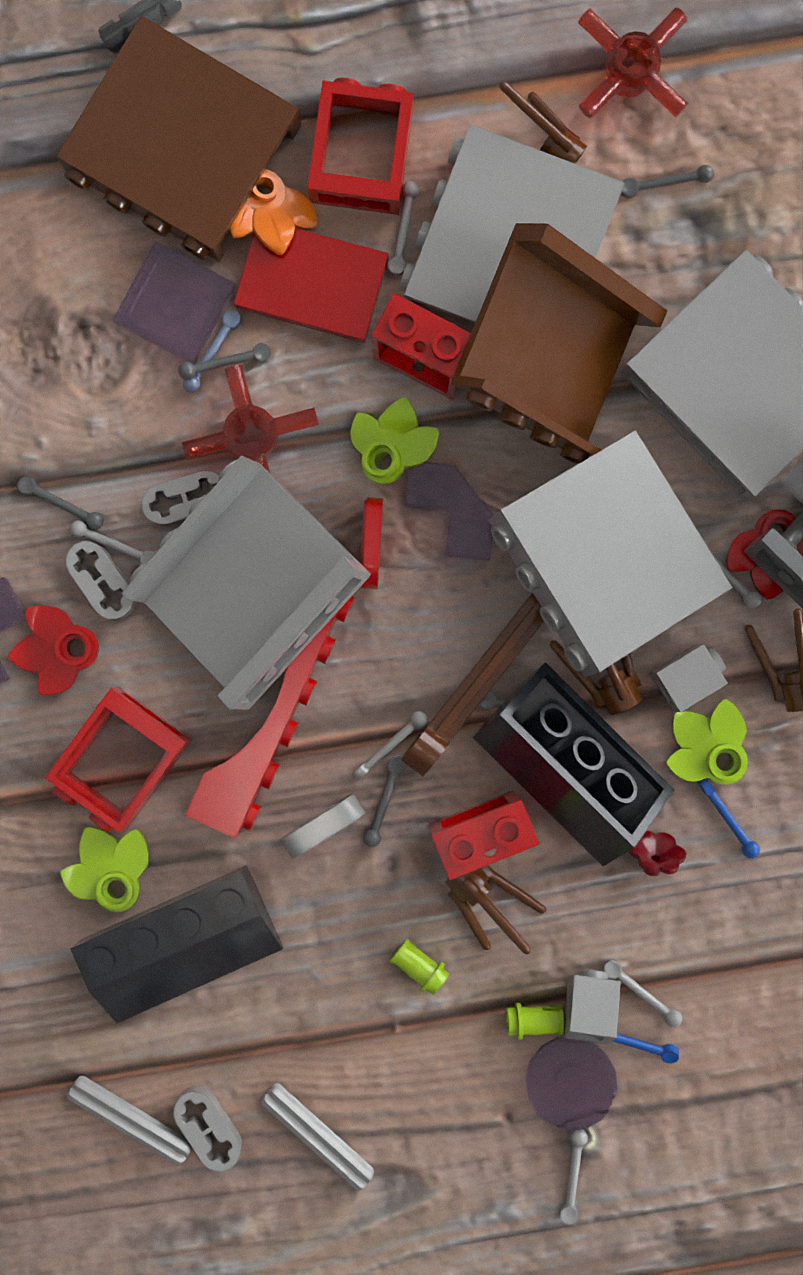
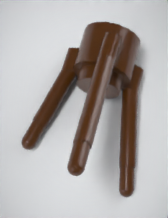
[500,81,587,164]
[745,608,803,712]
[550,640,643,715]
[445,865,546,954]

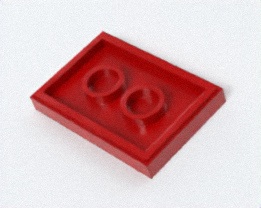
[234,228,389,343]

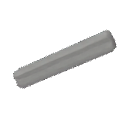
[67,1076,192,1166]
[261,1083,374,1191]

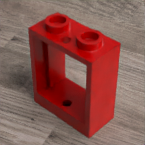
[307,78,414,215]
[371,293,471,400]
[45,687,192,833]
[429,790,540,881]

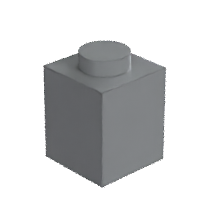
[649,644,728,713]
[563,970,621,1044]

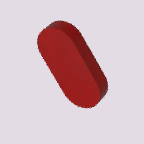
[360,497,383,589]

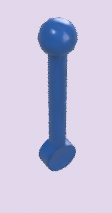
[697,778,760,859]
[613,1033,679,1064]

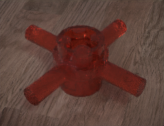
[578,8,689,119]
[182,365,319,473]

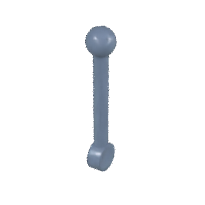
[183,310,241,393]

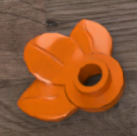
[229,169,317,255]

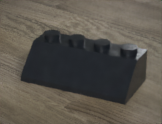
[472,662,674,866]
[70,865,284,1023]

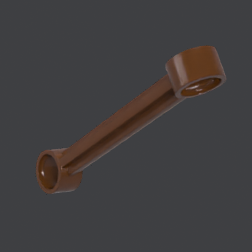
[401,593,544,777]

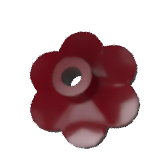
[628,830,687,876]

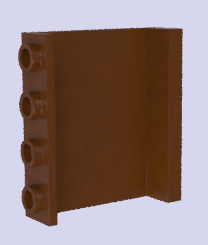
[56,15,302,262]
[451,223,667,464]

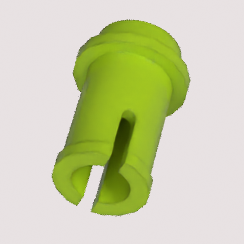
[389,938,449,995]
[506,1003,564,1040]

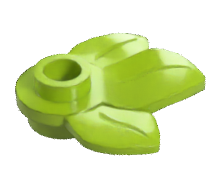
[350,397,439,485]
[666,699,748,785]
[60,827,149,912]

